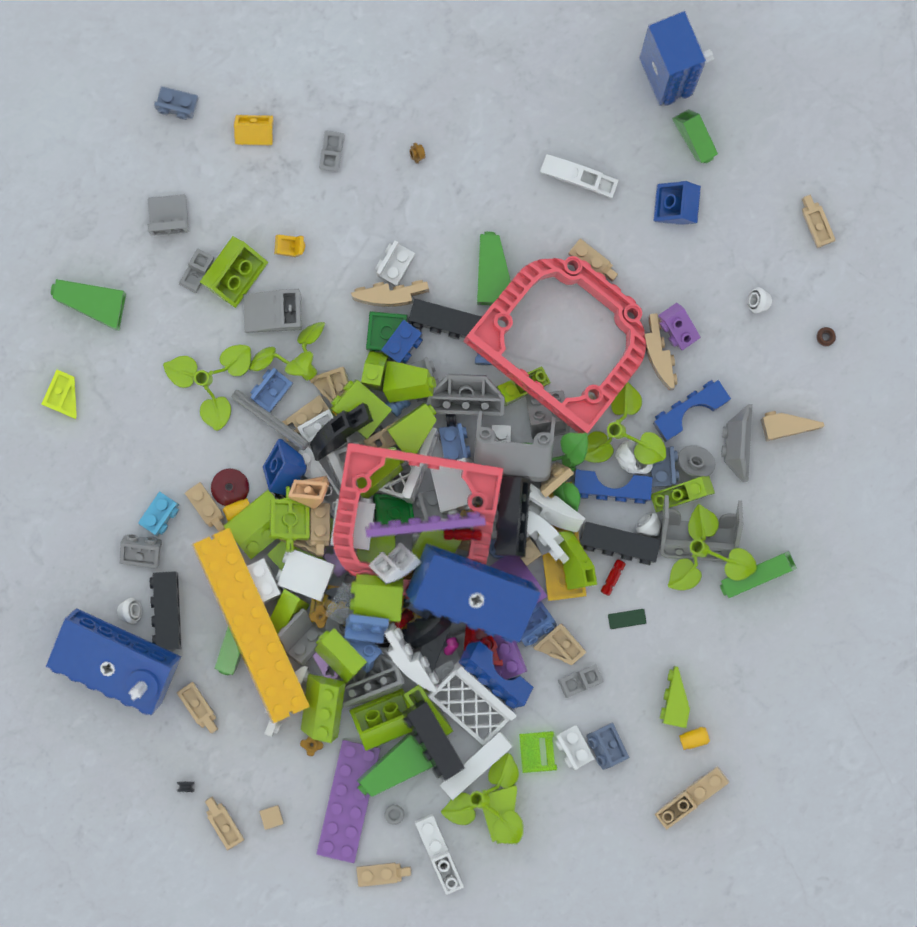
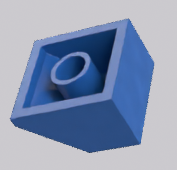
[654,181,701,225]
[263,438,307,495]

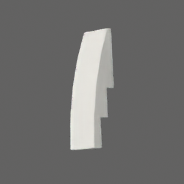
[440,731,513,800]

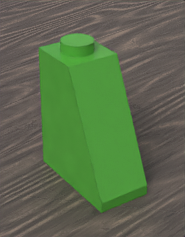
[672,109,718,164]

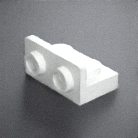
[375,240,416,286]
[555,725,595,770]

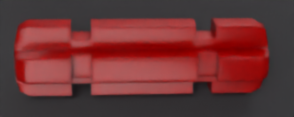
[443,529,482,540]
[601,559,626,596]
[391,609,414,629]

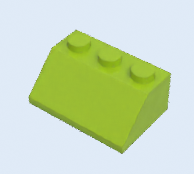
[200,236,268,308]
[224,489,276,559]
[301,674,346,743]
[349,688,413,751]

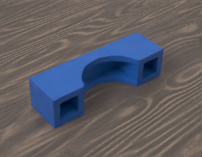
[653,380,731,442]
[574,470,653,504]
[458,641,534,709]

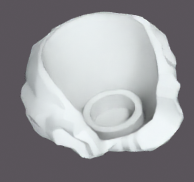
[615,440,653,475]

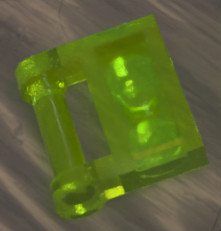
[519,731,557,773]

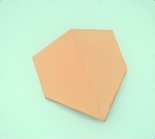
[288,476,329,509]

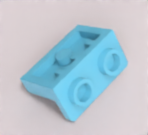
[138,491,179,536]

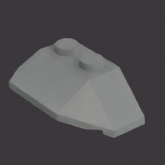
[427,374,505,416]
[721,404,753,482]
[340,654,404,708]

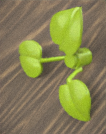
[249,322,325,381]
[163,345,251,431]
[585,382,666,465]
[668,504,757,591]
[441,753,524,844]

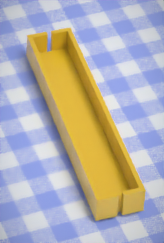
[192,528,310,723]

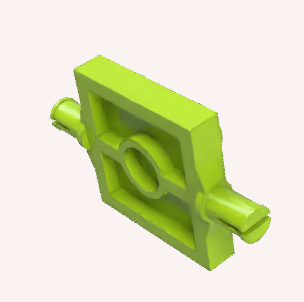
[270,486,310,552]

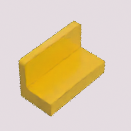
[234,115,274,145]

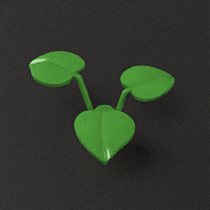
[524,433,588,512]

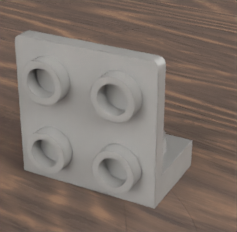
[148,194,189,236]
[526,390,570,439]
[278,608,323,666]

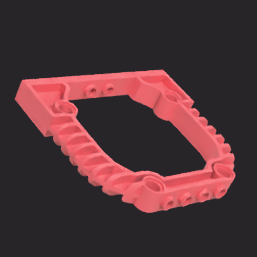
[463,256,646,433]
[333,442,503,600]

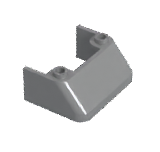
[474,411,556,482]
[660,495,743,562]

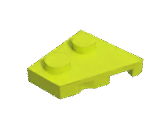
[41,369,77,419]

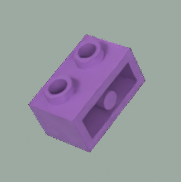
[658,302,701,351]

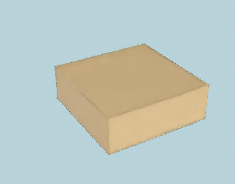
[259,805,284,830]

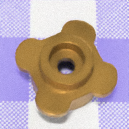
[409,143,425,164]
[309,605,331,628]
[300,737,323,756]

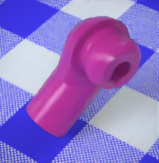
[444,637,459,656]

